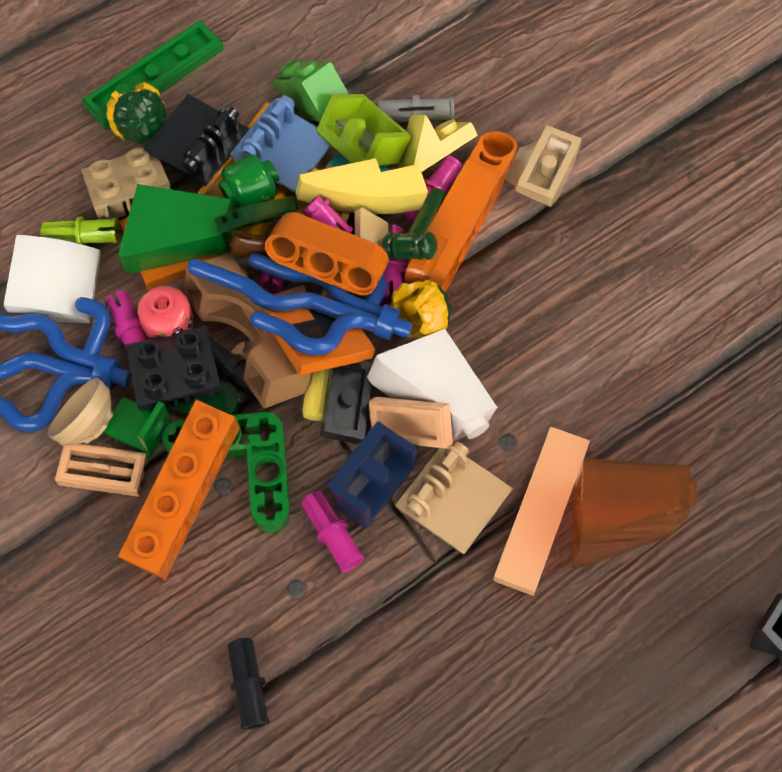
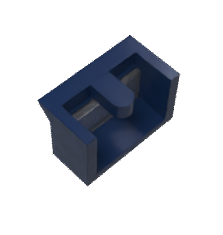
[326,421,417,529]

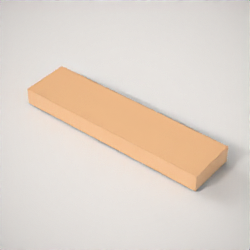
[493,427,590,596]

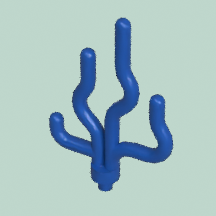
[187,253,413,355]
[0,297,132,432]

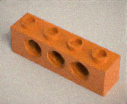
[118,400,240,581]

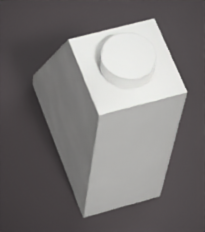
[367,329,497,441]

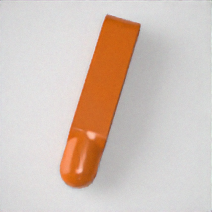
[404,131,517,292]

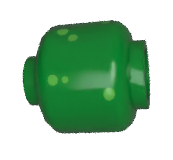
[218,154,280,210]

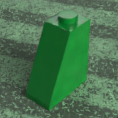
[118,184,234,273]

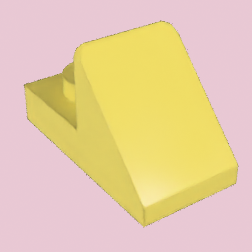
[398,114,478,172]

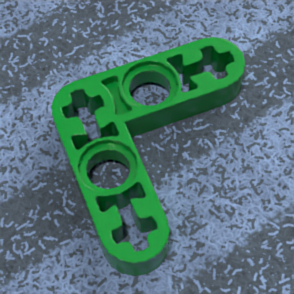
[162,412,290,533]

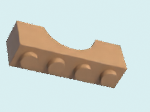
[183,253,312,409]

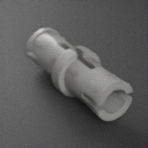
[378,95,455,122]

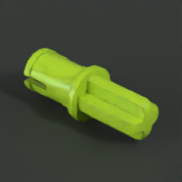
[40,216,121,246]

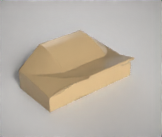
[505,125,582,207]

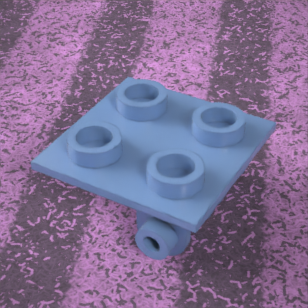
[230,96,332,194]

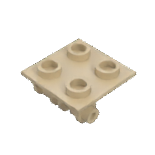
[81,148,171,219]
[395,442,513,555]

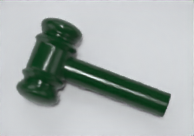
[382,188,445,261]

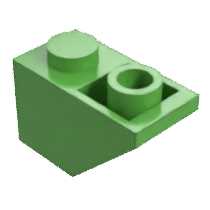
[271,59,349,122]

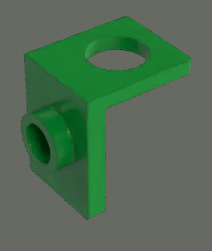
[103,397,172,457]

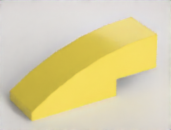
[296,158,428,214]

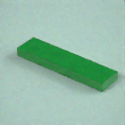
[81,20,224,131]

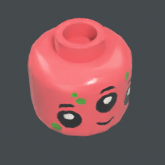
[137,286,194,339]

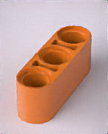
[265,212,389,295]

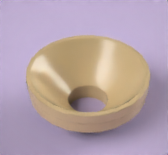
[47,377,113,445]

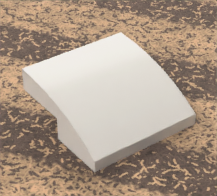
[4,235,101,324]

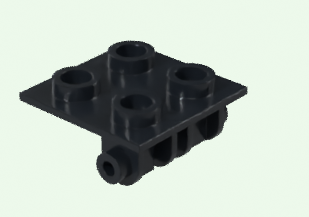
[143,94,250,186]
[126,325,222,414]

